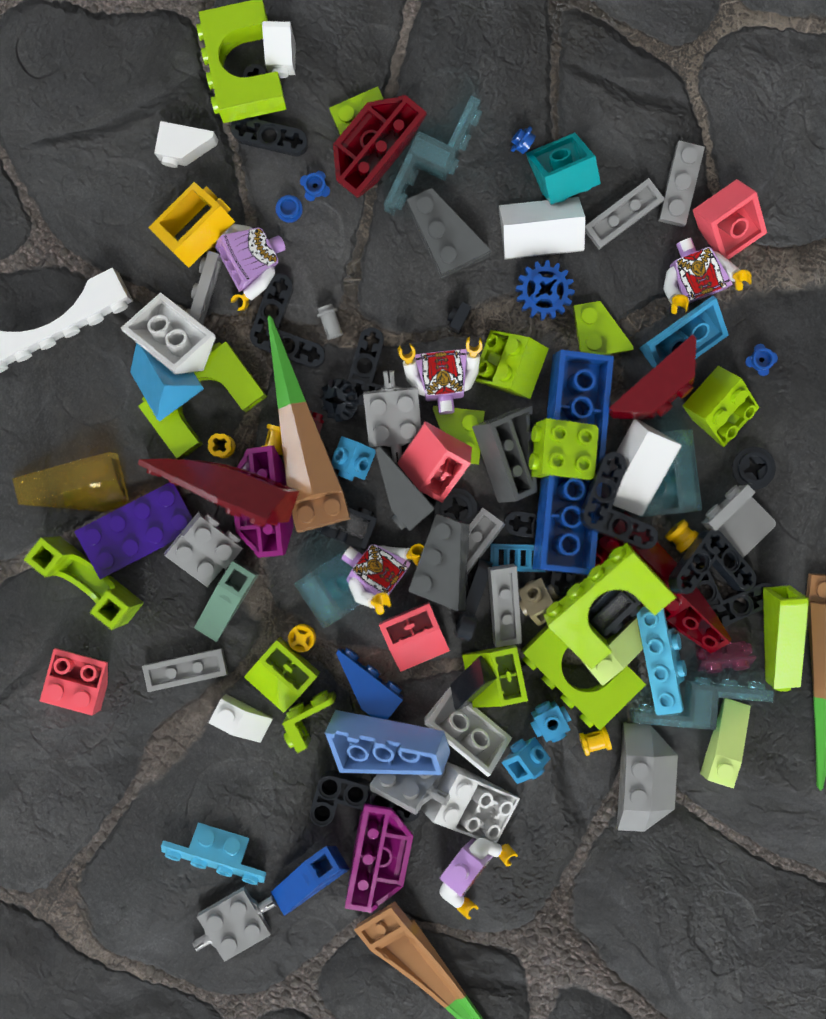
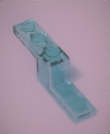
[384,96,483,216]
[630,677,774,730]

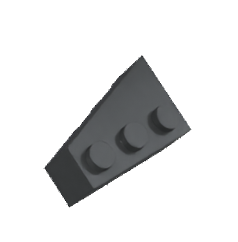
[407,188,491,280]
[472,406,537,503]
[408,514,470,611]

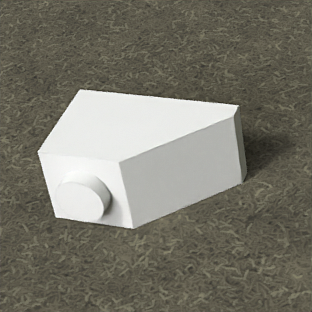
[262,21,296,78]
[154,121,218,168]
[209,694,273,743]

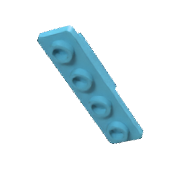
[636,606,687,715]
[161,822,266,885]

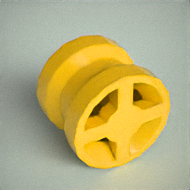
[665,519,699,553]
[288,624,316,652]

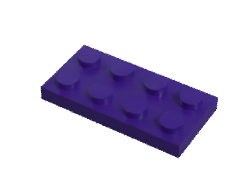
[74,482,193,580]

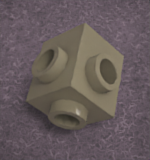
[518,578,559,626]

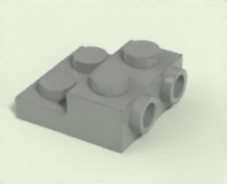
[164,512,243,587]

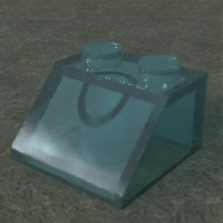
[294,550,360,629]

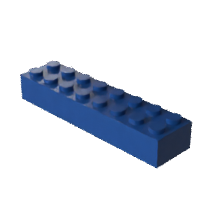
[532,349,614,575]

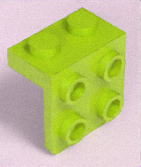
[529,418,599,480]
[282,690,337,753]

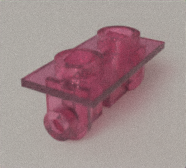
[696,641,757,674]

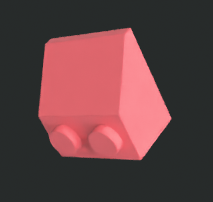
[693,179,767,260]

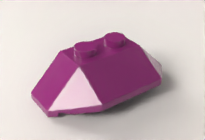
[234,446,294,558]
[345,804,413,913]

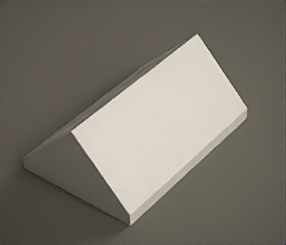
[499,197,585,260]
[121,292,216,374]
[601,419,682,516]
[424,687,512,777]

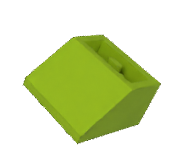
[475,330,549,399]
[682,366,759,447]
[244,637,320,713]
[462,644,528,708]

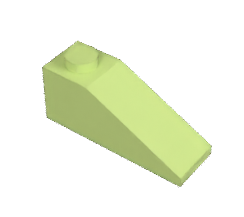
[581,615,643,686]
[700,697,751,789]

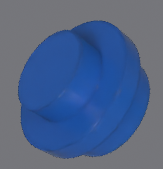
[276,195,303,223]

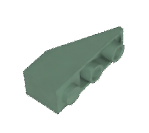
[194,560,259,642]

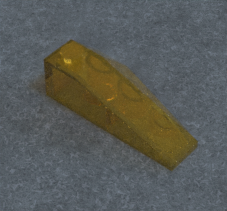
[12,452,129,512]

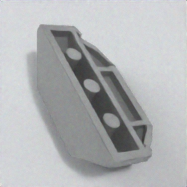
[617,722,678,832]

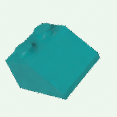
[526,133,601,205]

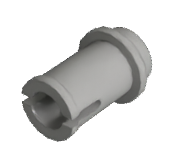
[317,304,344,340]

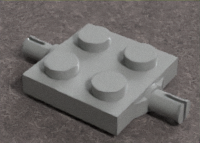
[363,370,421,462]
[369,768,450,815]
[192,886,277,962]

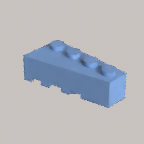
[325,710,450,775]

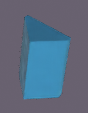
[639,296,729,369]
[130,342,204,422]

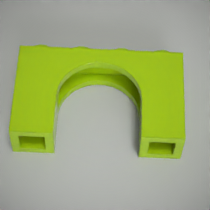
[196,0,287,123]
[138,342,268,459]
[24,536,144,630]
[544,543,676,669]
[521,625,646,730]

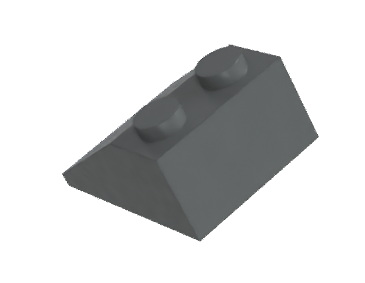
[375,446,434,531]

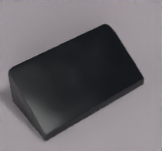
[450,656,497,711]

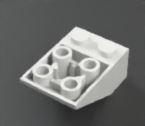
[421,762,520,843]

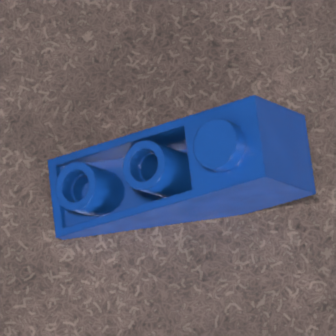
[336,647,403,720]
[271,846,350,916]

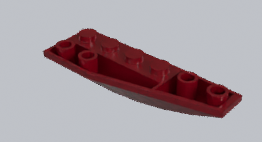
[138,458,299,527]
[595,511,732,653]

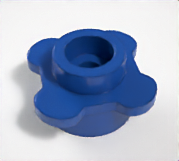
[511,126,536,154]
[300,171,330,201]
[745,344,778,376]

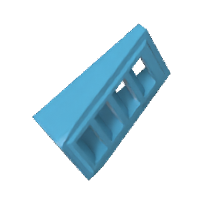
[490,543,545,572]

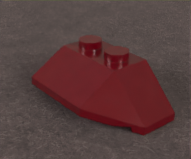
[333,95,427,198]
[609,334,696,420]

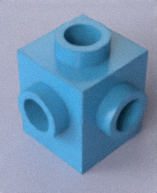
[331,436,376,481]
[530,701,571,742]
[501,737,551,784]

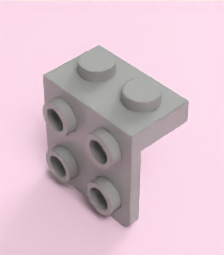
[701,485,776,558]

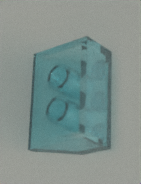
[638,429,702,517]

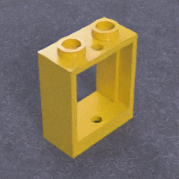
[148,182,235,268]

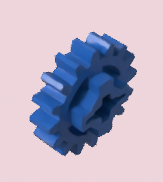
[515,260,575,321]

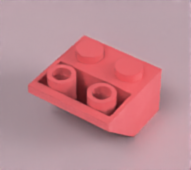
[397,421,472,503]
[379,601,450,672]
[40,648,108,715]

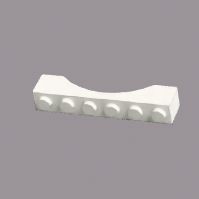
[0,268,133,373]

